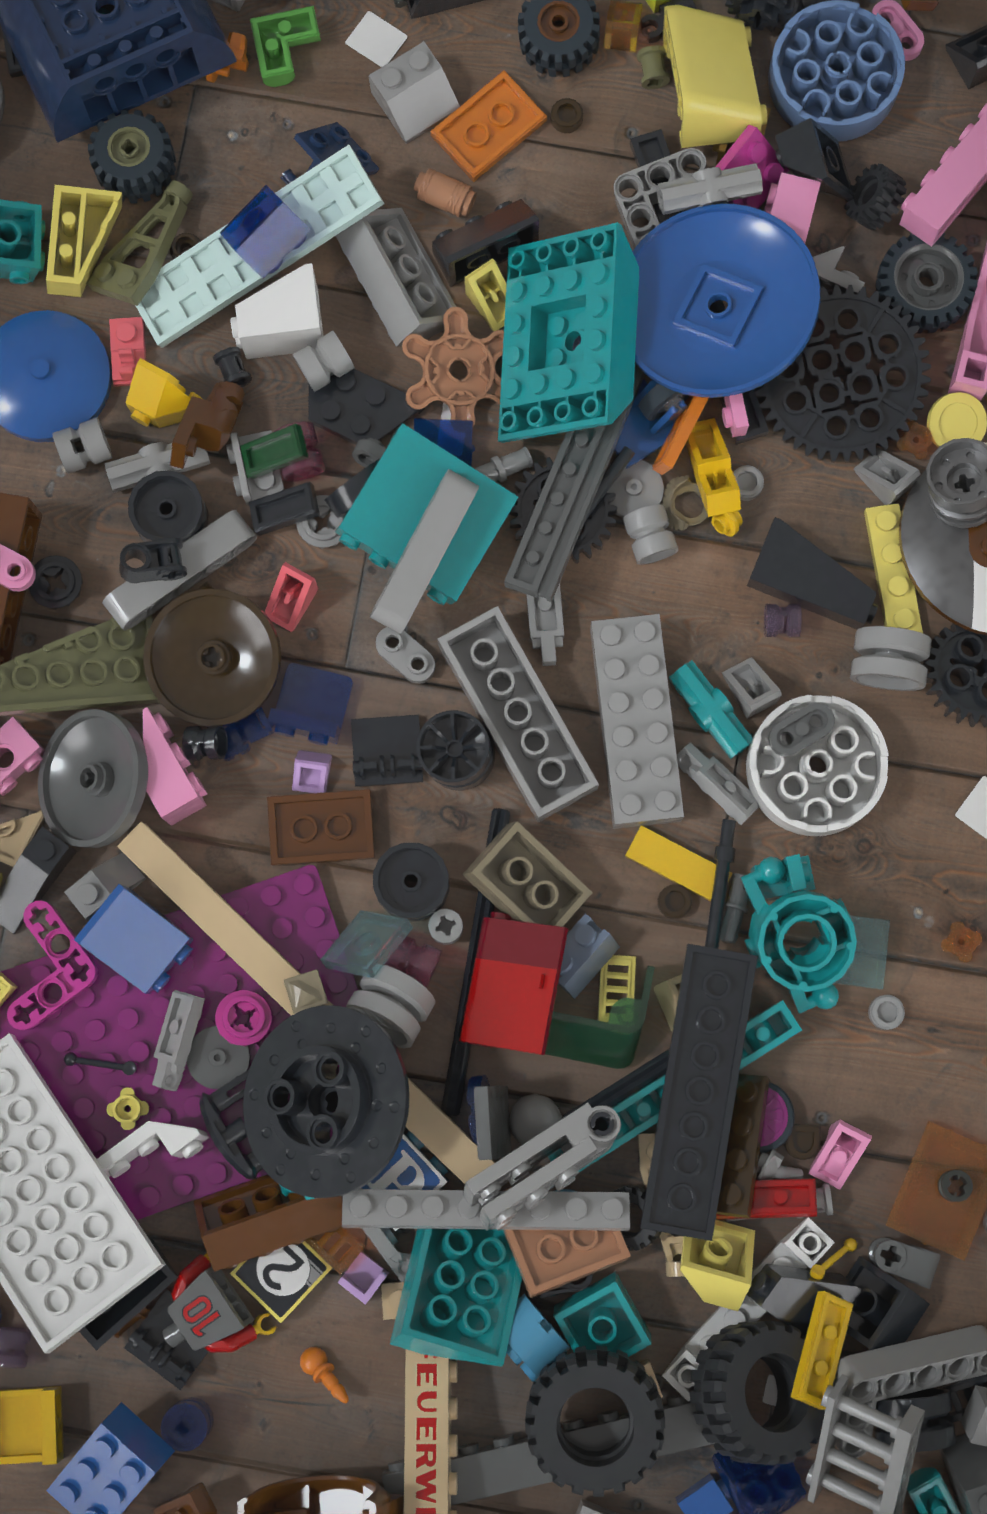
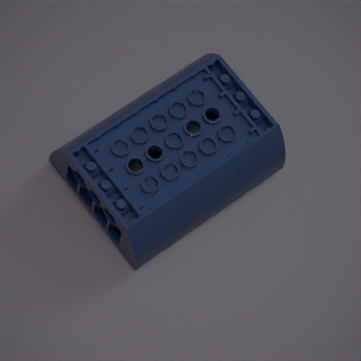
[0,0,237,143]

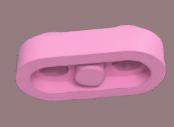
[872,0,924,61]
[0,544,36,592]

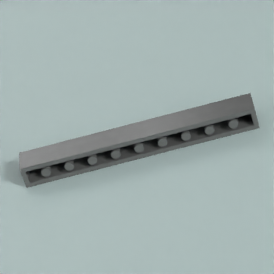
[382,1394,714,1506]

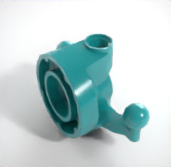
[740,856,857,1014]

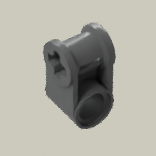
[868,1237,941,1289]

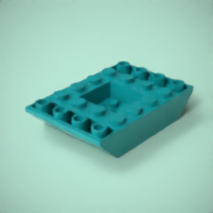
[498,222,639,443]

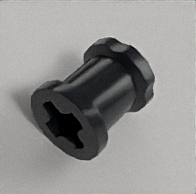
[213,347,252,387]

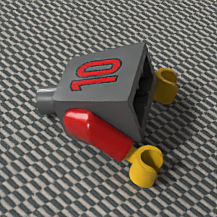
[162,1251,277,1353]

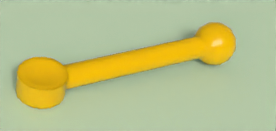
[810,1238,857,1280]

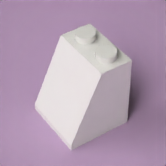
[231,263,323,359]

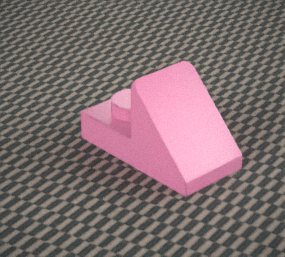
[809,1120,872,1190]

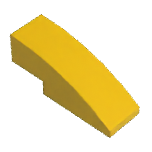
[686,418,741,517]

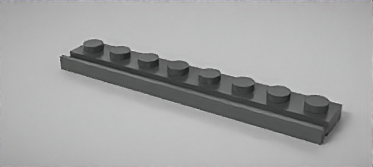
[504,364,645,602]

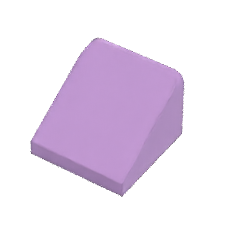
[292,750,332,793]

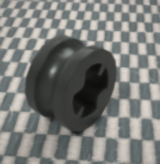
[938,1170,973,1202]

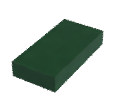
[240,424,309,479]

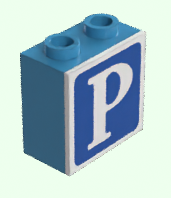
[360,1131,449,1231]

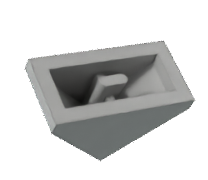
[854,448,921,505]
[722,657,782,719]

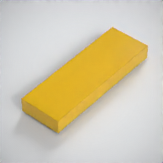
[625,825,733,902]
[790,1291,853,1410]

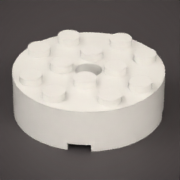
[746,695,889,836]

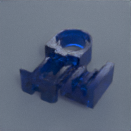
[207,706,274,761]

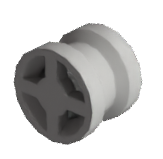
[428,909,463,945]

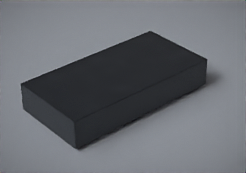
[249,481,320,536]

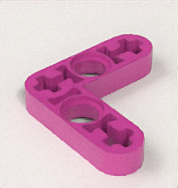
[7,901,98,1030]

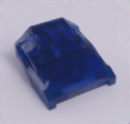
[712,1452,807,1514]

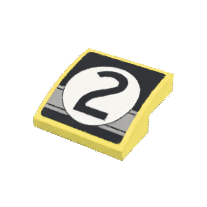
[230,1241,333,1323]

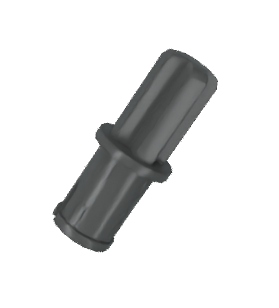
[720,873,749,944]

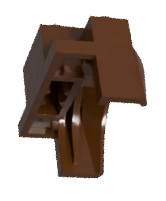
[237,1475,404,1514]

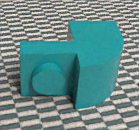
[750,854,816,901]

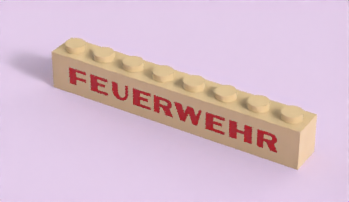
[404,1349,458,1514]

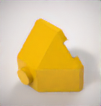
[125,358,202,428]

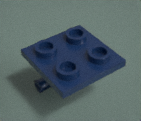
[280,122,380,185]

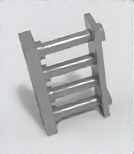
[806,1374,925,1514]

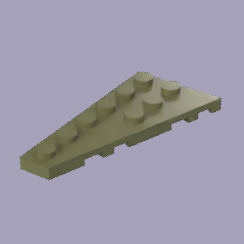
[0,615,160,716]

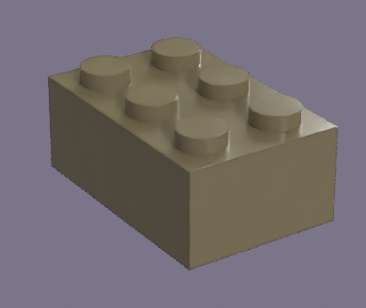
[462,821,593,927]

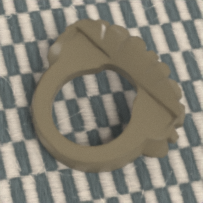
[662,475,708,531]

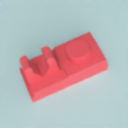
[109,317,146,387]

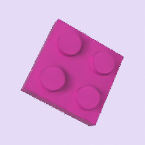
[716,125,789,209]

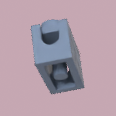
[558,914,620,999]

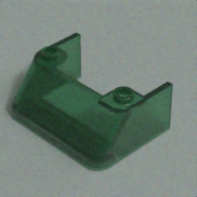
[545,966,655,1069]

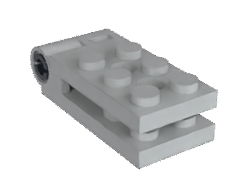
[463,1103,621,1231]

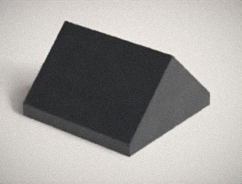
[945,25,987,90]

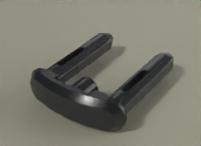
[199,1070,263,1180]

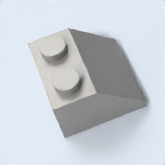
[369,41,460,144]

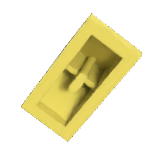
[465,259,507,331]

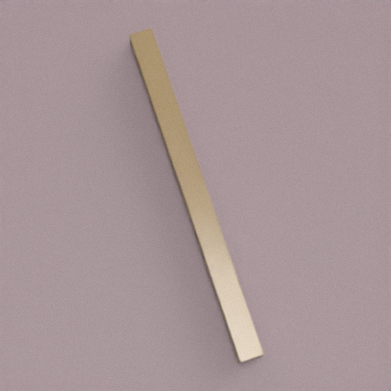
[117,821,496,1184]

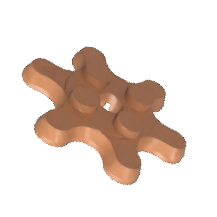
[402,307,504,433]

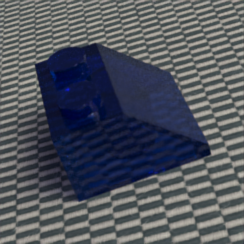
[220,185,310,279]

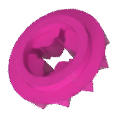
[215,990,272,1047]

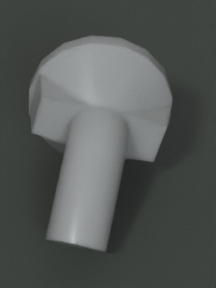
[757,1150,803,1180]

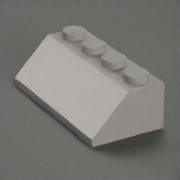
[336,208,456,347]

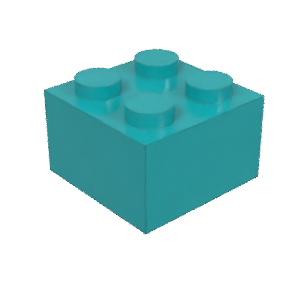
[553,1271,652,1357]

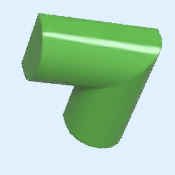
[250,6,321,87]

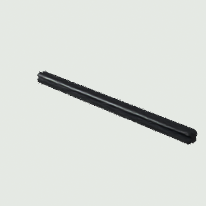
[441,808,510,1116]

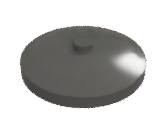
[38,709,148,848]

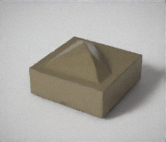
[284,969,328,1014]

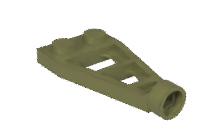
[86,180,193,306]

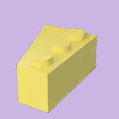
[46,185,122,297]

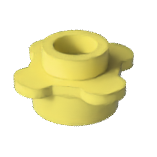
[107,1087,149,1130]

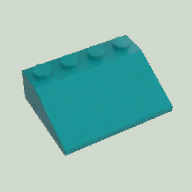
[390,1229,522,1367]

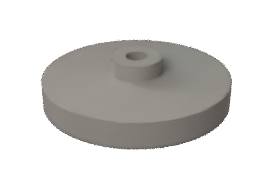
[607,460,664,518]

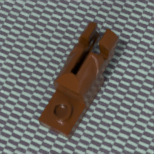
[170,381,245,469]

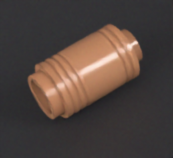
[414,168,477,218]

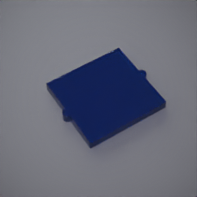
[414,418,476,467]

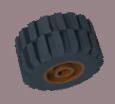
[518,0,600,77]

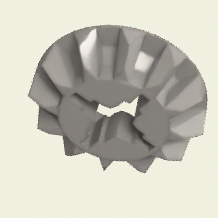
[296,495,346,549]

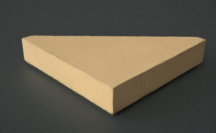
[0,810,45,867]

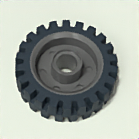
[875,233,978,333]

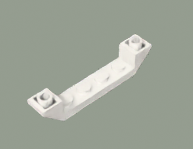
[97,1121,209,1178]
[662,1217,835,1402]

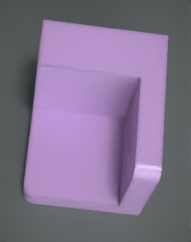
[338,1251,390,1305]

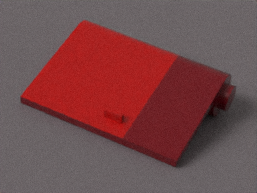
[460,912,568,1055]

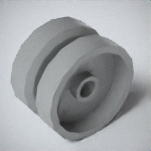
[850,626,932,691]
[346,964,436,1048]

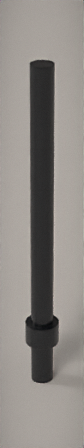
[705,819,736,949]

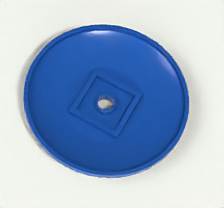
[632,204,820,398]

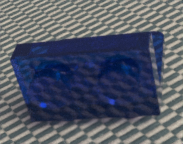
[268,663,353,746]

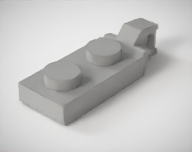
[526,583,564,666]
[677,742,759,825]
[152,990,205,1091]
[362,1228,411,1282]

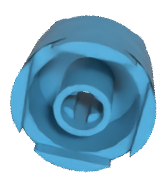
[506,1294,570,1382]

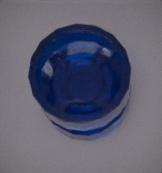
[160,1397,214,1452]

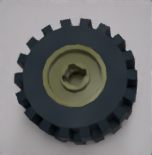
[88,109,176,203]

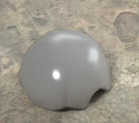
[509,1094,562,1146]

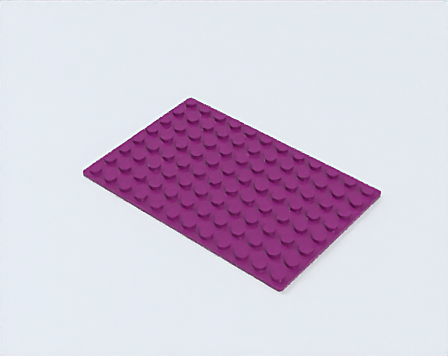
[0,865,358,1220]

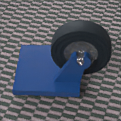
[614,379,690,469]

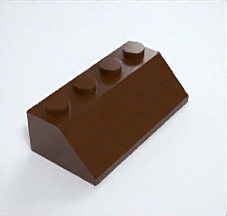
[194,1174,343,1272]

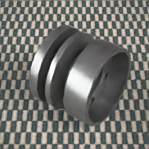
[926,438,987,528]

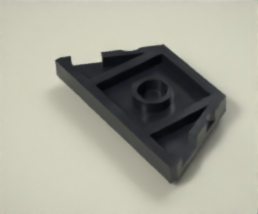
[308,369,425,445]

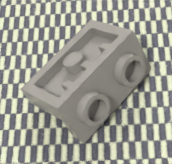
[226,430,284,505]

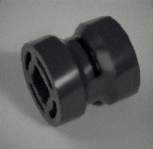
[182,725,228,760]

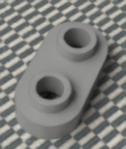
[376,627,435,684]

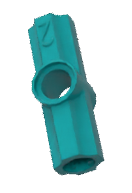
[668,660,753,760]

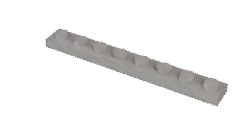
[342,1189,630,1231]

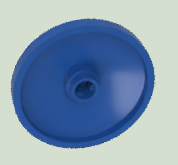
[0,310,112,442]

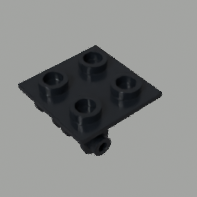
[351,715,423,787]
[124,1289,209,1390]

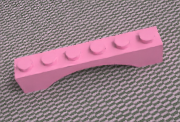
[948,242,987,401]

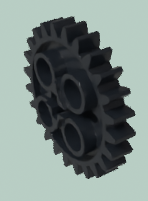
[509,457,618,564]
[922,624,987,728]

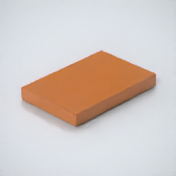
[430,70,547,182]

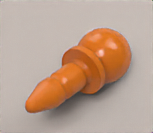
[300,1347,349,1404]

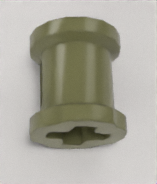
[636,45,670,89]

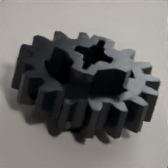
[725,0,798,32]

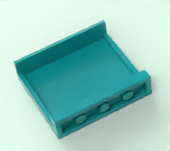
[335,423,518,605]

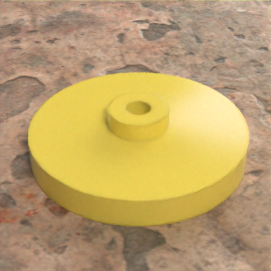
[927,392,987,448]

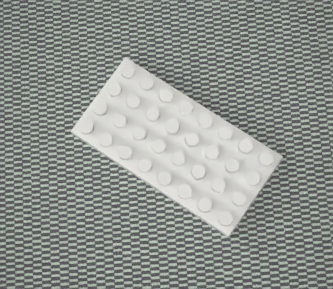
[0,1033,166,1353]

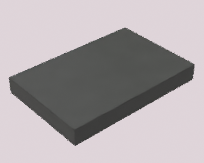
[474,1086,512,1161]

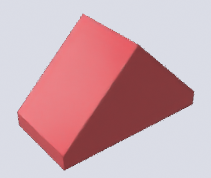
[265,562,319,632]

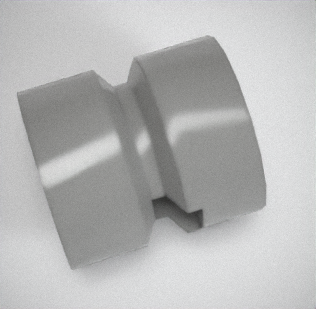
[292,330,355,392]
[52,417,113,474]
[623,504,679,565]

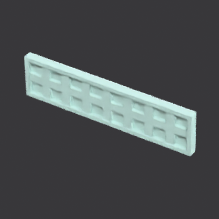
[135,145,385,348]

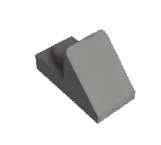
[813,246,865,295]

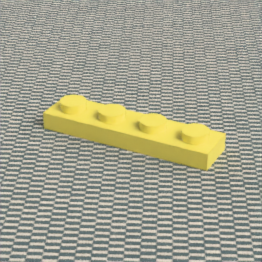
[864,503,923,633]

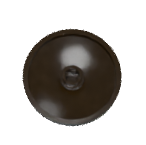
[143,588,281,726]

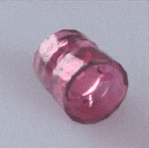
[274,421,326,482]
[382,931,442,988]

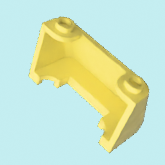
[663,5,767,148]

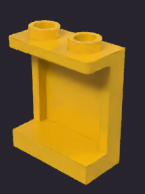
[0,1386,64,1465]

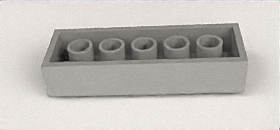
[438,606,599,822]
[590,614,684,829]

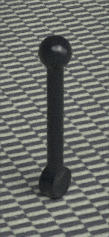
[64,1052,137,1075]

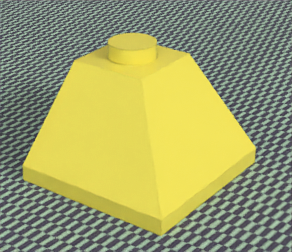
[680,1220,755,1311]

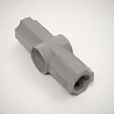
[657,163,763,215]
[105,442,211,493]

